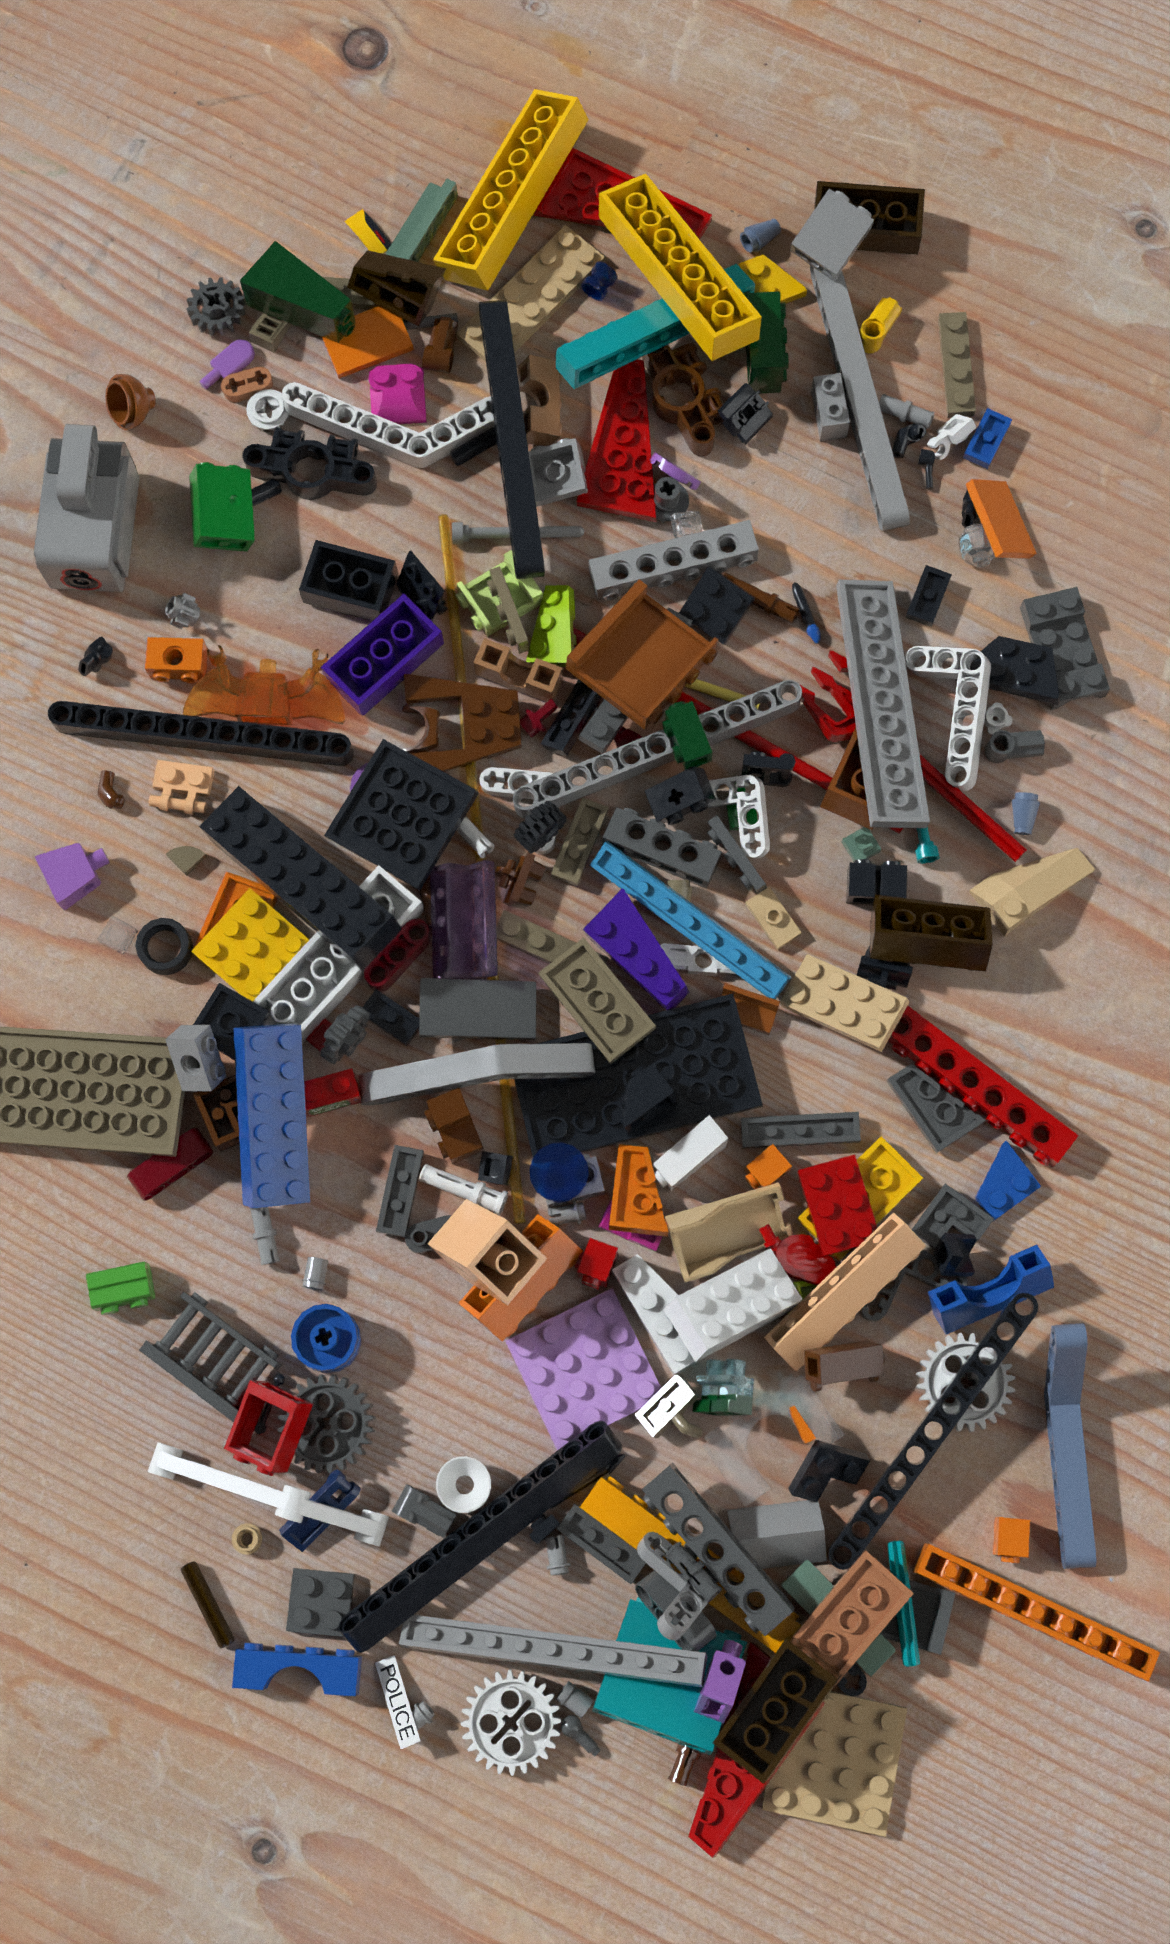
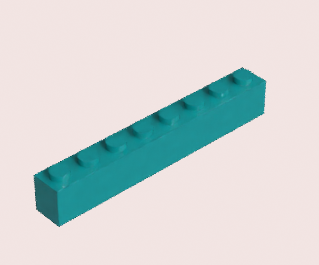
[556,264,755,389]

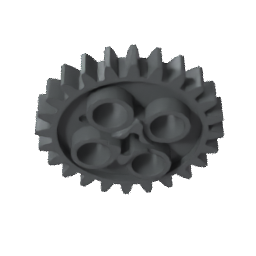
[278,1374,376,1473]

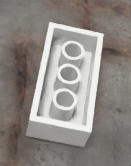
[664,1248,802,1362]

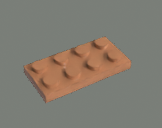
[792,1550,914,1688]

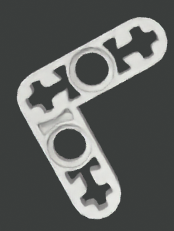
[479,767,560,855]
[682,775,770,858]

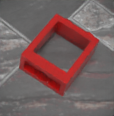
[224,1380,313,1476]

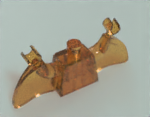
[183,645,345,726]

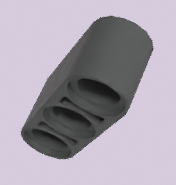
[635,1570,717,1652]

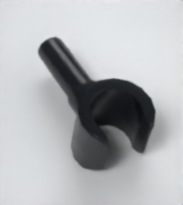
[918,449,935,489]

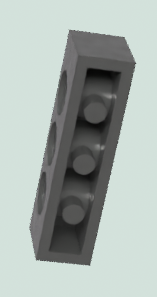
[603,807,722,889]

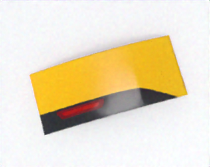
[344,209,391,254]

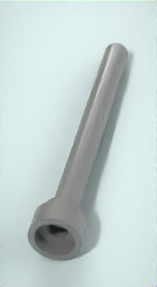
[452,522,584,545]

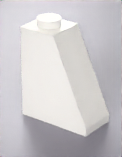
[653,1115,728,1191]

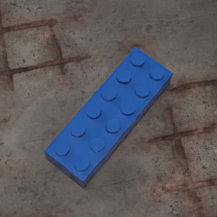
[233,1024,310,1208]

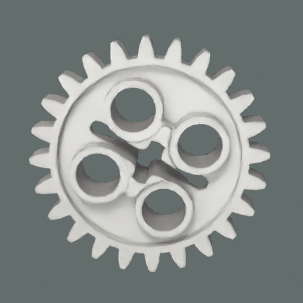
[916,1333,1015,1432]
[460,1669,562,1776]

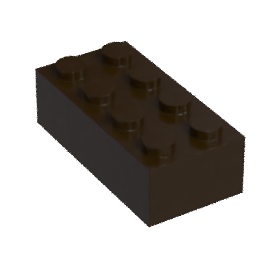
[814,181,925,255]
[870,895,993,972]
[713,1635,842,1784]

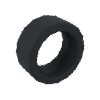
[135,918,193,975]

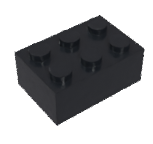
[299,540,399,621]

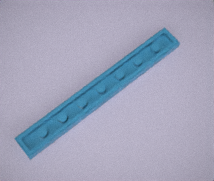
[590,841,792,1000]

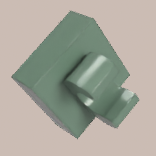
[842,827,881,862]

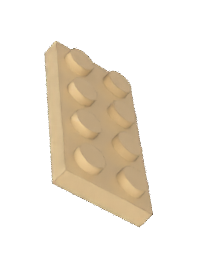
[780,954,909,1052]

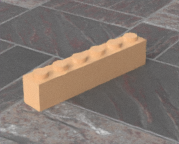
[764,1212,926,1371]

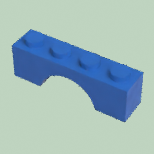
[928,1245,1054,1335]
[232,1642,362,1696]

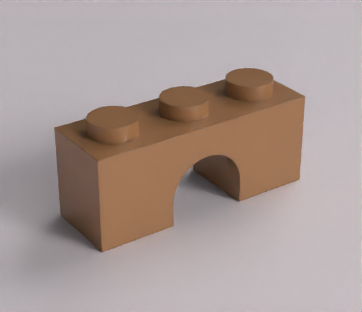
[518,355,562,446]
[473,638,563,702]

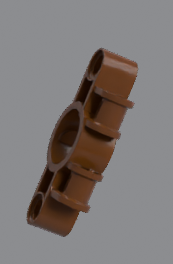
[641,343,724,457]

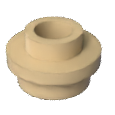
[232,1523,263,1555]

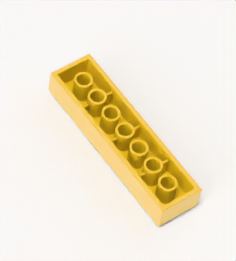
[433,89,589,291]
[599,173,762,361]

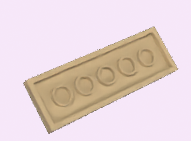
[456,225,605,362]

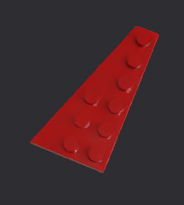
[533,147,712,240]
[576,359,657,523]
[688,1642,826,1858]

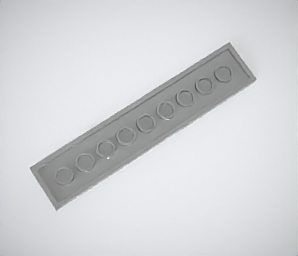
[836,580,930,828]

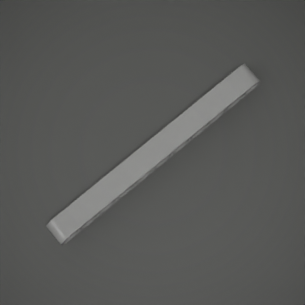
[810,265,910,531]
[513,680,802,818]

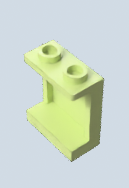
[455,550,543,637]

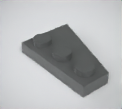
[887,1063,986,1154]

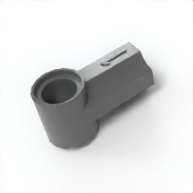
[984,730,1045,763]
[392,1484,457,1538]

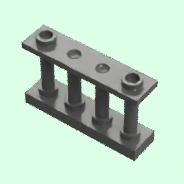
[139,1292,282,1422]

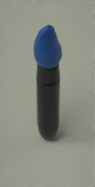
[792,582,821,644]

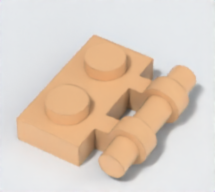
[149,760,215,815]

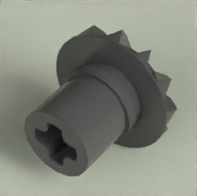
[654,477,689,523]

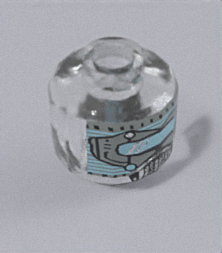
[959,524,995,568]

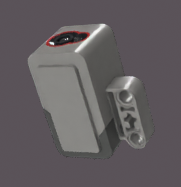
[34,424,139,592]

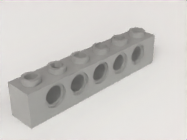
[588,520,759,601]

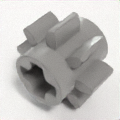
[165,593,200,629]

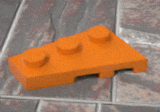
[609,1144,669,1237]

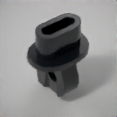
[962,490,980,529]
[78,636,113,676]

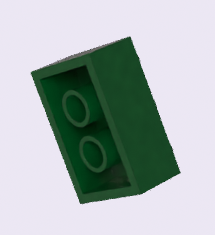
[746,292,789,394]

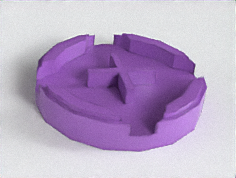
[650,452,701,490]

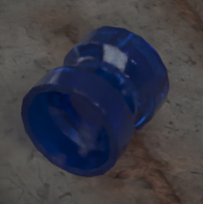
[581,262,618,301]

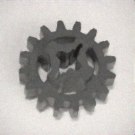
[186,277,246,336]
[320,1005,370,1064]

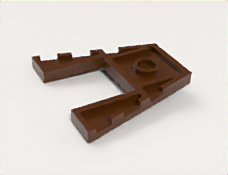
[404,674,522,772]

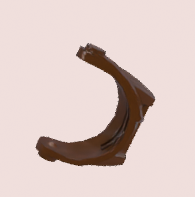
[402,704,440,754]

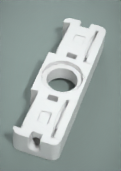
[660,943,736,976]

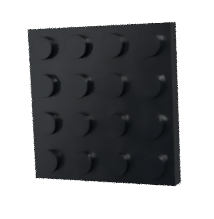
[324,739,479,891]

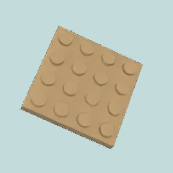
[761,1691,907,1837]

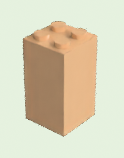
[428,1199,547,1306]

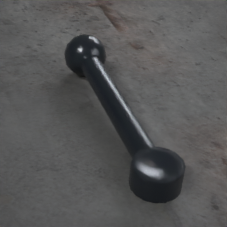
[254,1374,285,1434]

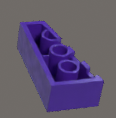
[583,888,690,1010]

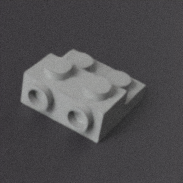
[528,438,588,507]

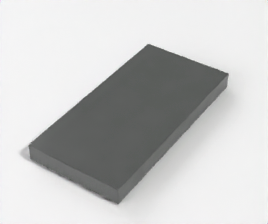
[419,978,536,1040]

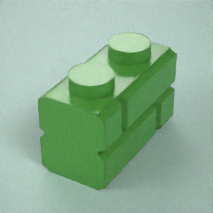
[86,1261,155,1315]

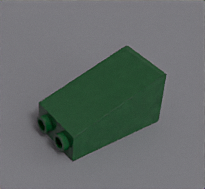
[240,241,356,343]

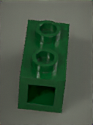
[662,701,713,770]

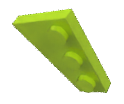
[526,585,577,667]

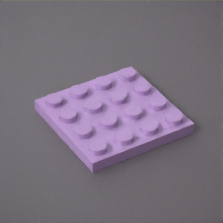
[505,1288,661,1451]

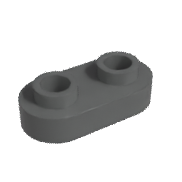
[405,1215,451,1254]

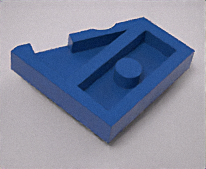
[975,1140,1041,1222]

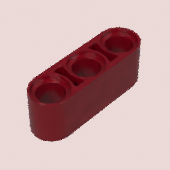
[364,919,431,993]
[127,1127,214,1201]

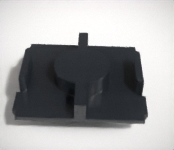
[717,383,773,445]

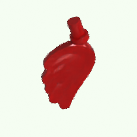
[759,1224,837,1286]

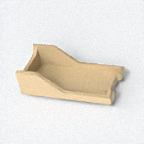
[665,1182,793,1282]

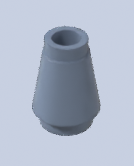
[740,219,781,253]
[1012,792,1040,835]

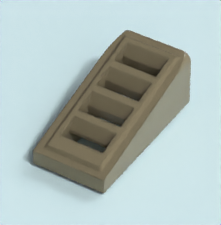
[248,313,291,353]

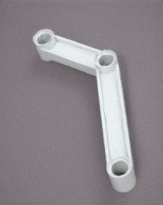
[148,1442,389,1547]

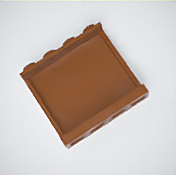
[566,579,718,730]

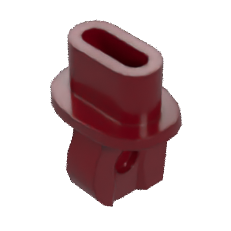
[520,699,558,738]

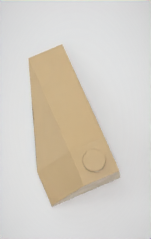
[969,847,1095,936]

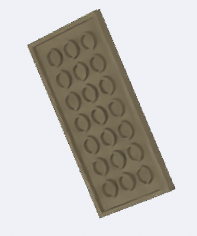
[0,1027,185,1157]

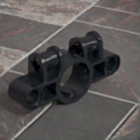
[242,426,377,500]

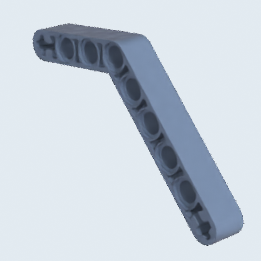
[1044,1323,1096,1569]

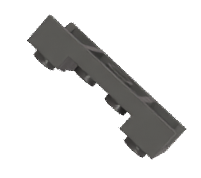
[1020,587,1110,710]

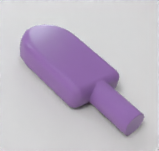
[199,339,255,390]

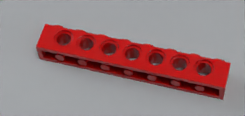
[888,1006,1079,1167]

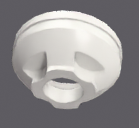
[436,1456,491,1513]

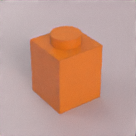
[744,1144,792,1190]
[993,1517,1030,1563]

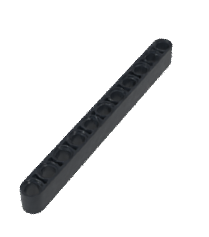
[479,299,545,579]
[48,701,354,766]
[829,1293,1038,1570]
[338,1421,622,1653]

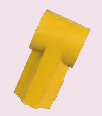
[860,297,902,353]

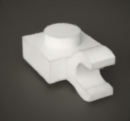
[927,414,977,460]

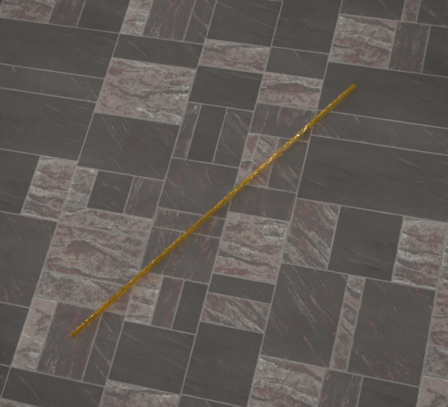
[438,514,526,1224]

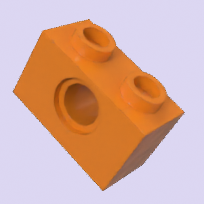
[145,637,208,683]

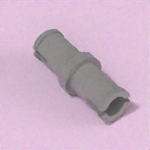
[879,394,935,429]
[249,1207,280,1265]

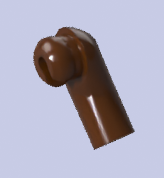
[97,770,125,809]

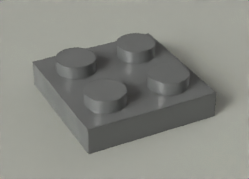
[286,1568,355,1637]

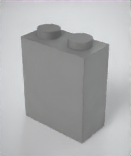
[790,189,874,282]

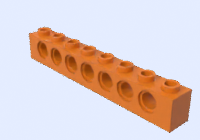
[913,1543,1160,1682]

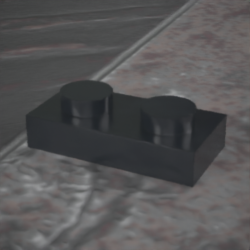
[905,565,952,627]
[362,989,419,1046]

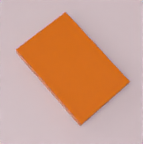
[321,306,414,379]
[966,479,1037,559]
[193,871,278,949]

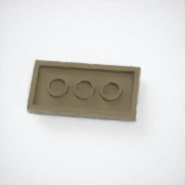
[538,937,656,1064]

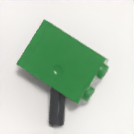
[189,462,282,552]

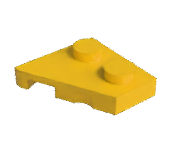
[738,254,807,304]

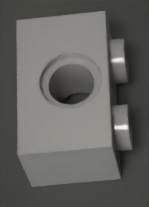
[165,1025,227,1091]

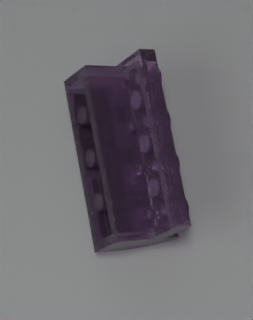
[430,860,498,980]

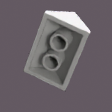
[727,1500,827,1572]

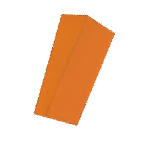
[788,1406,816,1444]

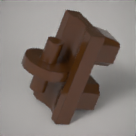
[495,852,546,906]

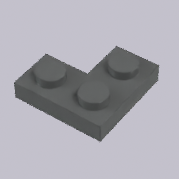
[912,1183,994,1249]

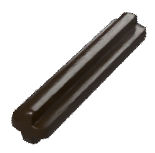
[181,1561,235,1648]

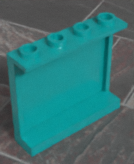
[592,1597,747,1755]

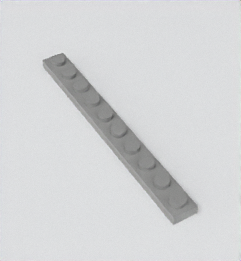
[399,1615,707,1687]

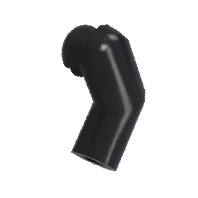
[892,423,926,458]

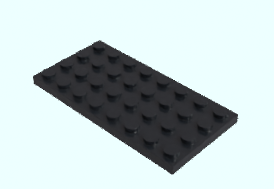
[514,993,763,1165]

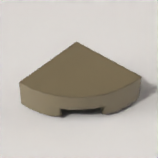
[166,846,207,876]

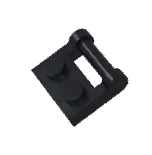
[741,752,796,787]

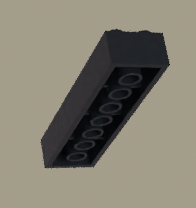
[199,786,402,971]

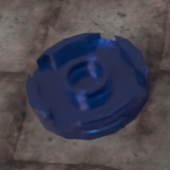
[529,1142,589,1203]

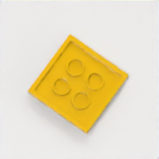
[191,888,309,1001]

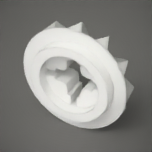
[246,389,290,431]

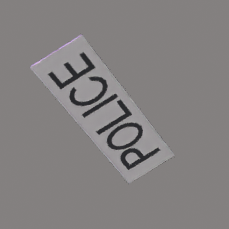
[375,1655,420,1749]

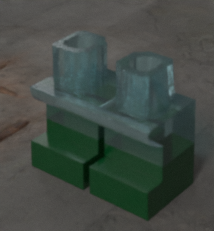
[692,1359,754,1416]

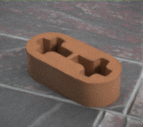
[221,367,273,403]

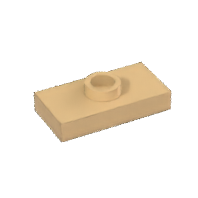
[745,887,802,951]

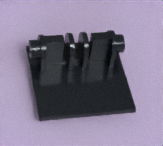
[396,550,448,621]

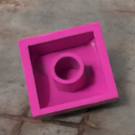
[368,364,427,424]

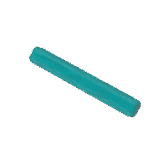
[887,1540,920,1667]

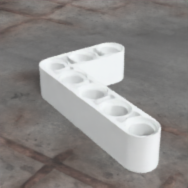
[905,646,991,791]

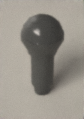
[561,1715,601,1757]

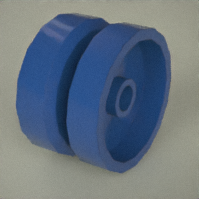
[291,1304,362,1373]

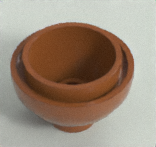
[105,374,156,430]

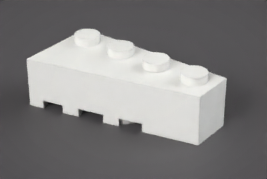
[612,1254,698,1376]

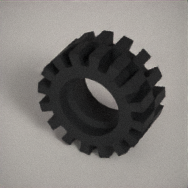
[514,801,567,853]

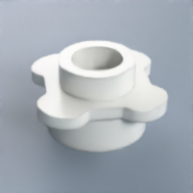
[984,702,1012,735]

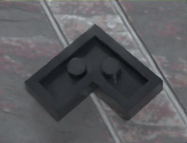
[788,1440,870,1502]

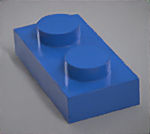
[963,408,1012,469]

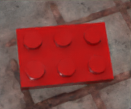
[797,1154,877,1257]

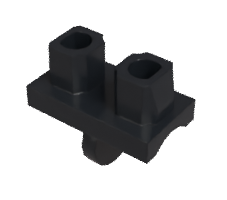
[856,946,913,990]

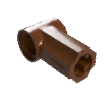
[422,316,458,373]

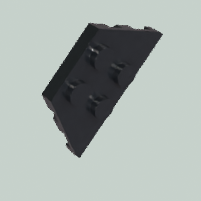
[955,636,1060,705]

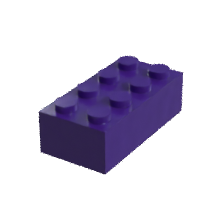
[321,594,445,717]

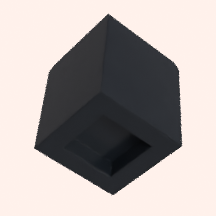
[933,1233,977,1277]

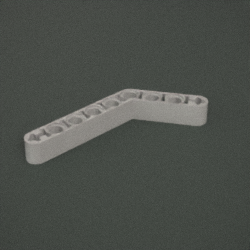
[359,1043,595,1105]

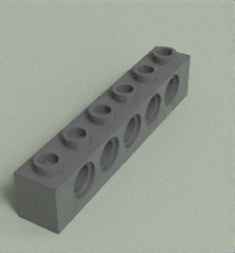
[642,1463,795,1636]

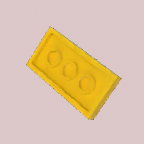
[797,1136,923,1261]

